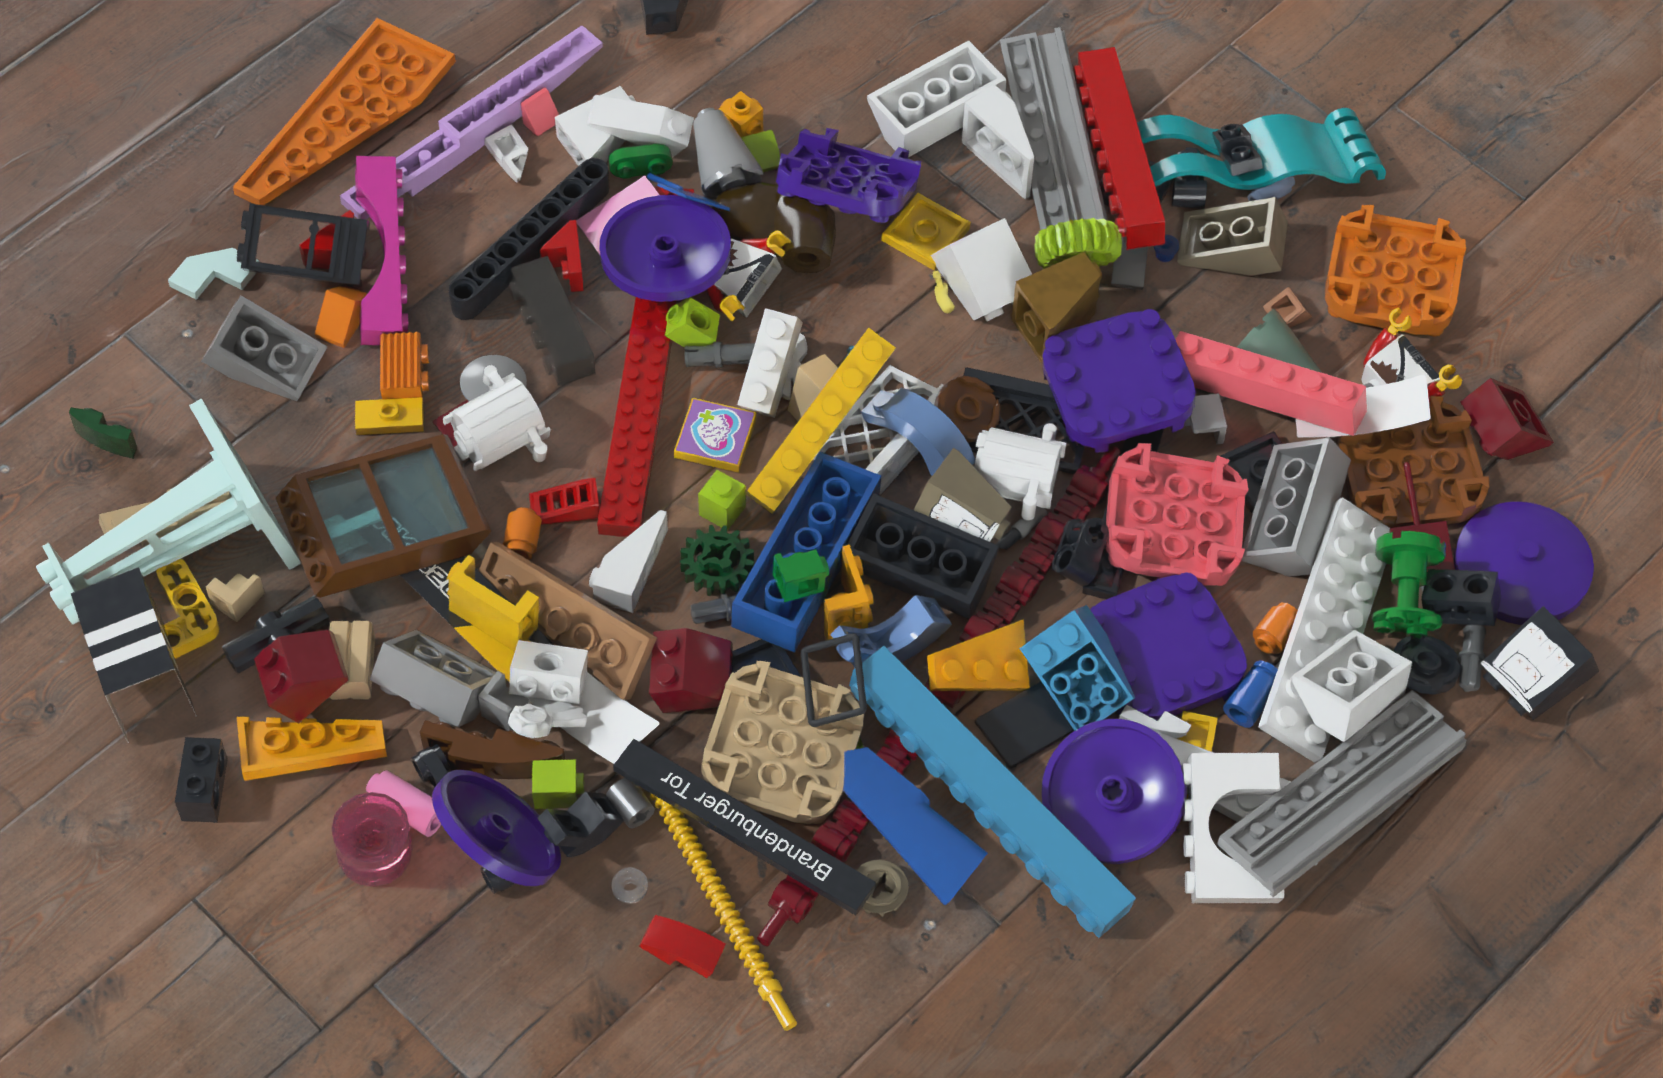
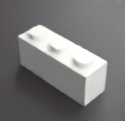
[737,308,803,418]

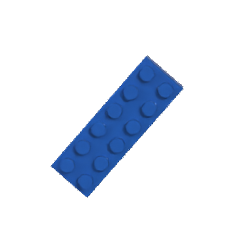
[731,451,882,653]

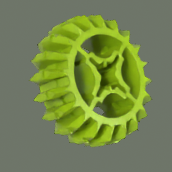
[1034,218,1122,269]

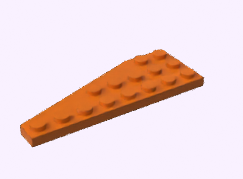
[233,18,456,205]

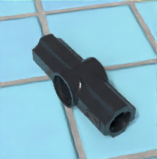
[222,596,330,674]

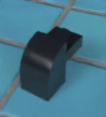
[538,791,625,857]

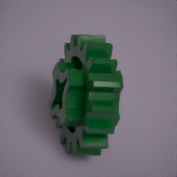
[680,525,754,596]

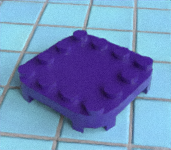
[776,128,922,223]
[1043,309,1196,453]
[1090,572,1247,721]

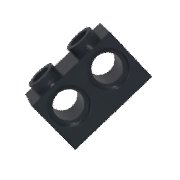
[1421,569,1501,626]
[175,737,228,823]

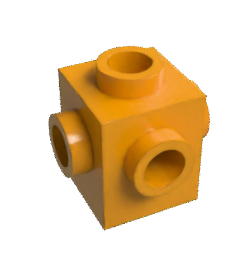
[719,91,764,137]

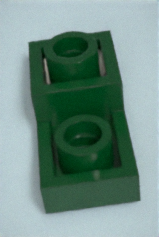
[69,407,137,459]

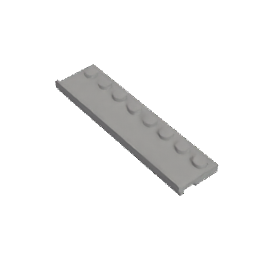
[1000,27,1108,231]
[1217,690,1467,897]

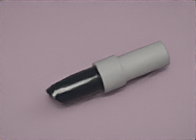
[996,506,1048,550]

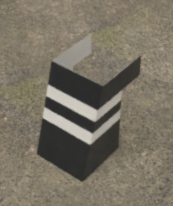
[70,567,197,743]

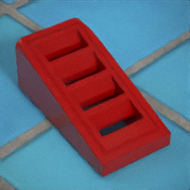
[529,477,599,525]

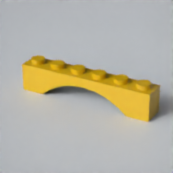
[746,328,896,514]

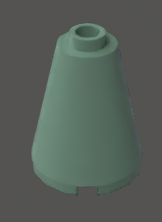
[1237,309,1322,373]

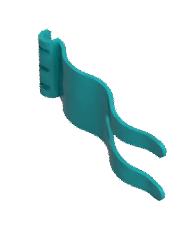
[1098,108,1386,190]

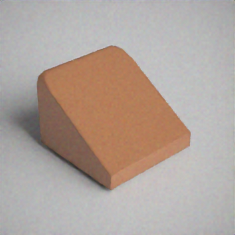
[1263,287,1312,328]

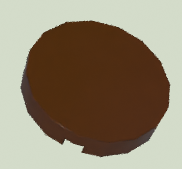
[934,376,1001,443]

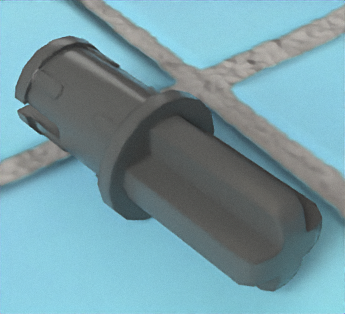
[690,594,737,624]
[1458,625,1486,692]

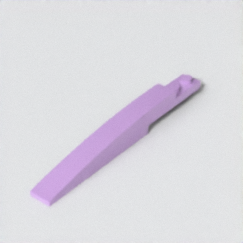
[340,26,603,220]

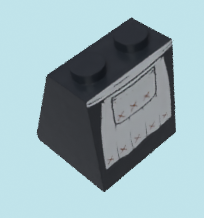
[1481,606,1599,720]

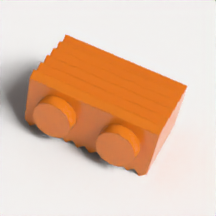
[380,331,429,402]

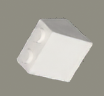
[930,218,1032,321]

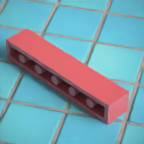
[1175,331,1367,436]

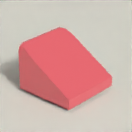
[521,88,559,136]

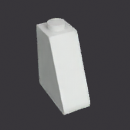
[555,86,636,166]

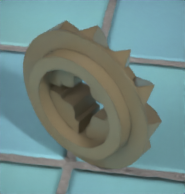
[856,860,908,917]

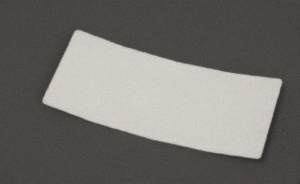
[1296,375,1431,438]
[524,672,660,764]

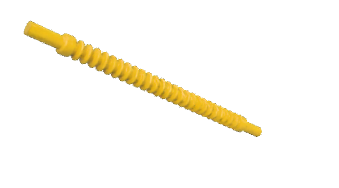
[650,794,797,1031]

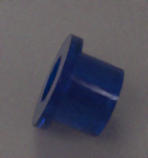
[1153,234,1179,262]

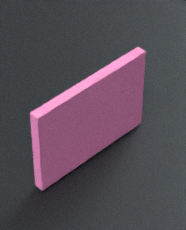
[576,176,659,255]

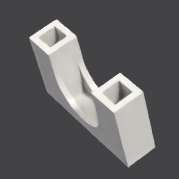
[1182,753,1284,903]

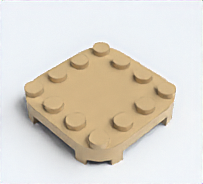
[701,661,864,824]

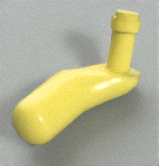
[932,271,955,314]

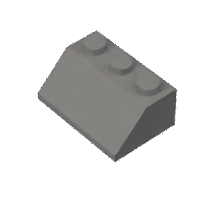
[370,630,496,727]

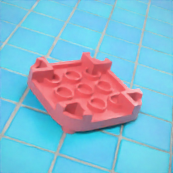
[1105,443,1249,586]

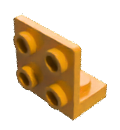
[824,545,874,640]

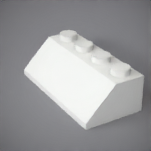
[867,40,1006,157]

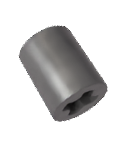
[606,778,655,828]

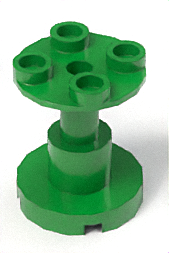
[1372,531,1446,639]

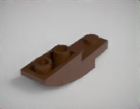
[420,720,565,780]

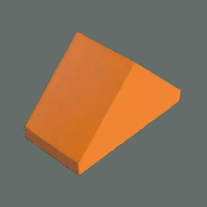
[315,285,368,348]

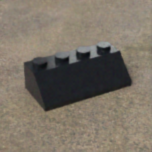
[847,493,999,619]

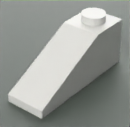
[587,95,694,158]
[589,510,668,613]

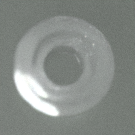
[612,867,648,903]

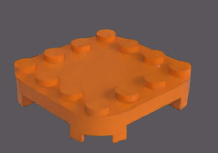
[1325,205,1466,337]

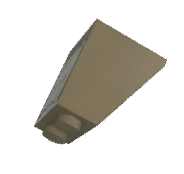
[914,448,1012,543]

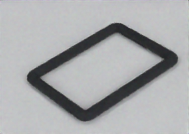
[801,633,867,727]

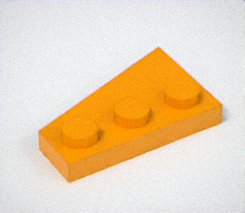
[927,619,1030,691]

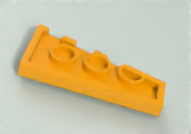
[237,717,387,781]

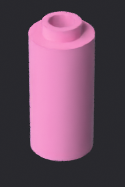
[366,770,441,837]

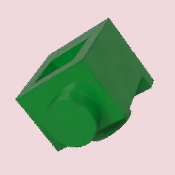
[773,550,829,602]

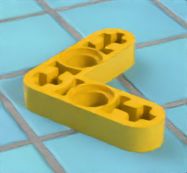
[156,559,220,659]

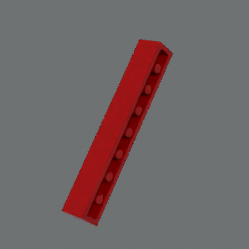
[1073,47,1165,250]

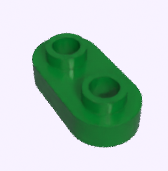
[608,144,673,179]

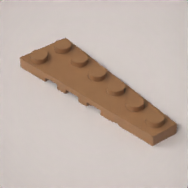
[479,542,657,700]

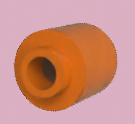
[503,507,542,560]
[1253,602,1298,654]

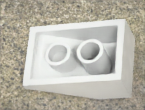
[962,84,1034,200]

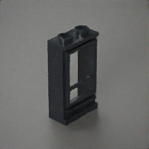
[237,203,370,287]

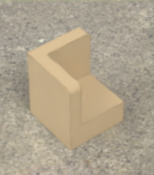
[206,574,265,622]

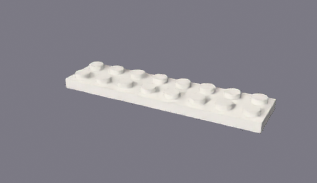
[1258,497,1390,763]

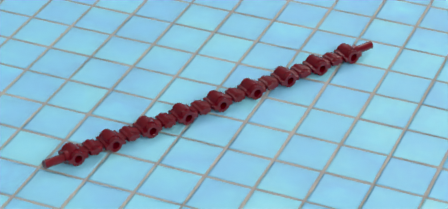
[757,446,1121,947]

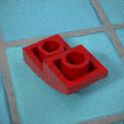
[639,915,726,978]

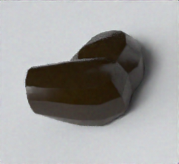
[712,182,836,273]

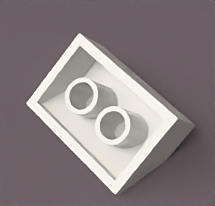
[1292,629,1412,742]

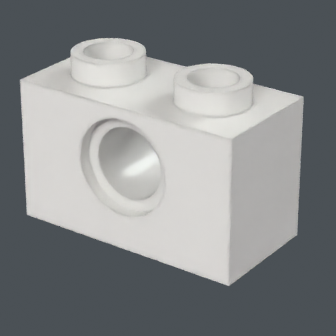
[509,640,588,704]

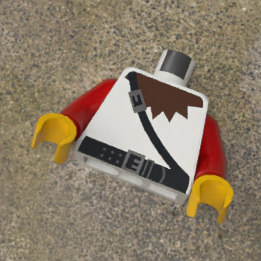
[707,231,791,321]
[1361,308,1462,404]

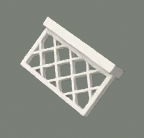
[813,365,944,496]

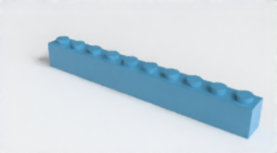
[849,646,1136,938]

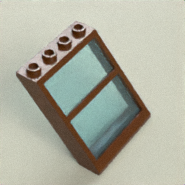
[275,434,491,598]

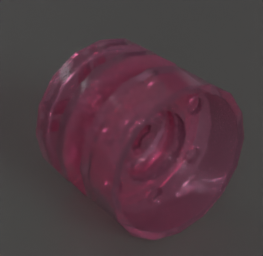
[331,792,413,887]

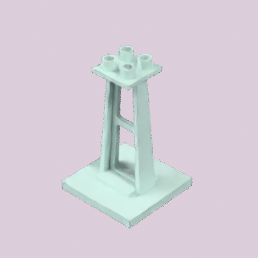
[36,399,301,625]

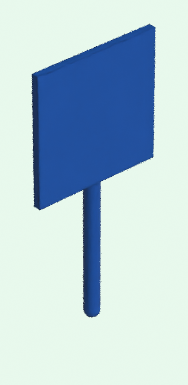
[647,173,730,211]

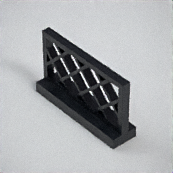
[963,367,1085,474]

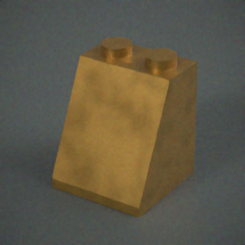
[1012,252,1102,365]

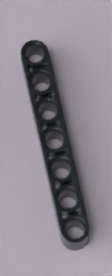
[448,158,610,320]

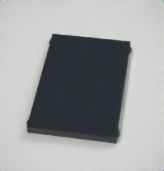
[975,682,1074,769]

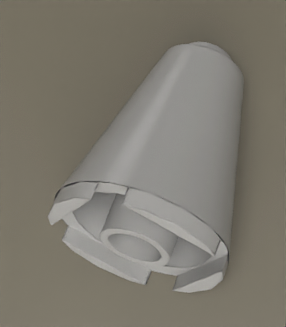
[693,108,763,200]

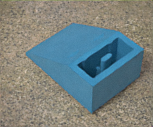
[1019,605,1135,731]

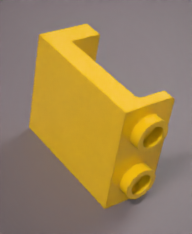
[447,555,539,651]

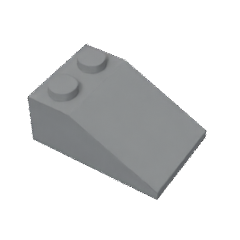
[201,296,328,401]

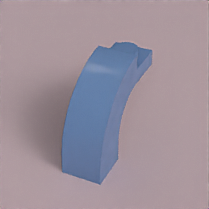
[861,387,975,476]
[830,595,952,668]

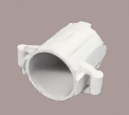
[443,365,551,471]
[974,423,1066,521]

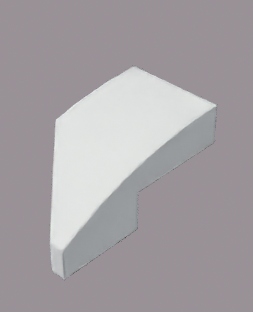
[484,124,529,183]
[1119,705,1191,739]

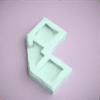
[168,248,259,300]

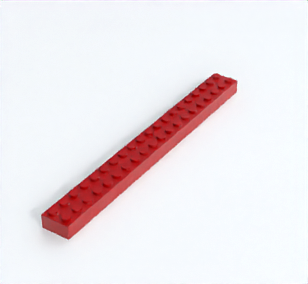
[597,186,695,537]

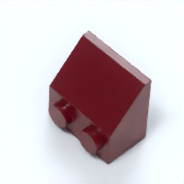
[1460,378,1554,460]
[649,628,733,713]
[254,630,349,724]

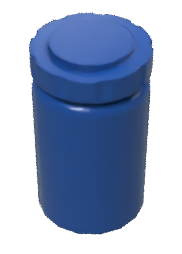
[1223,660,1278,728]

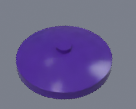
[599,195,731,302]
[1454,502,1594,625]
[1042,719,1187,864]
[432,770,561,886]

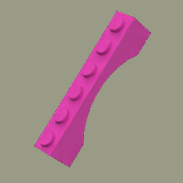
[355,156,408,345]

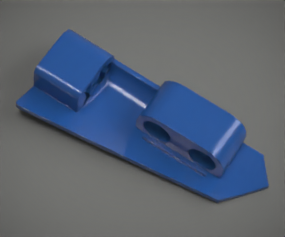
[843,747,988,905]

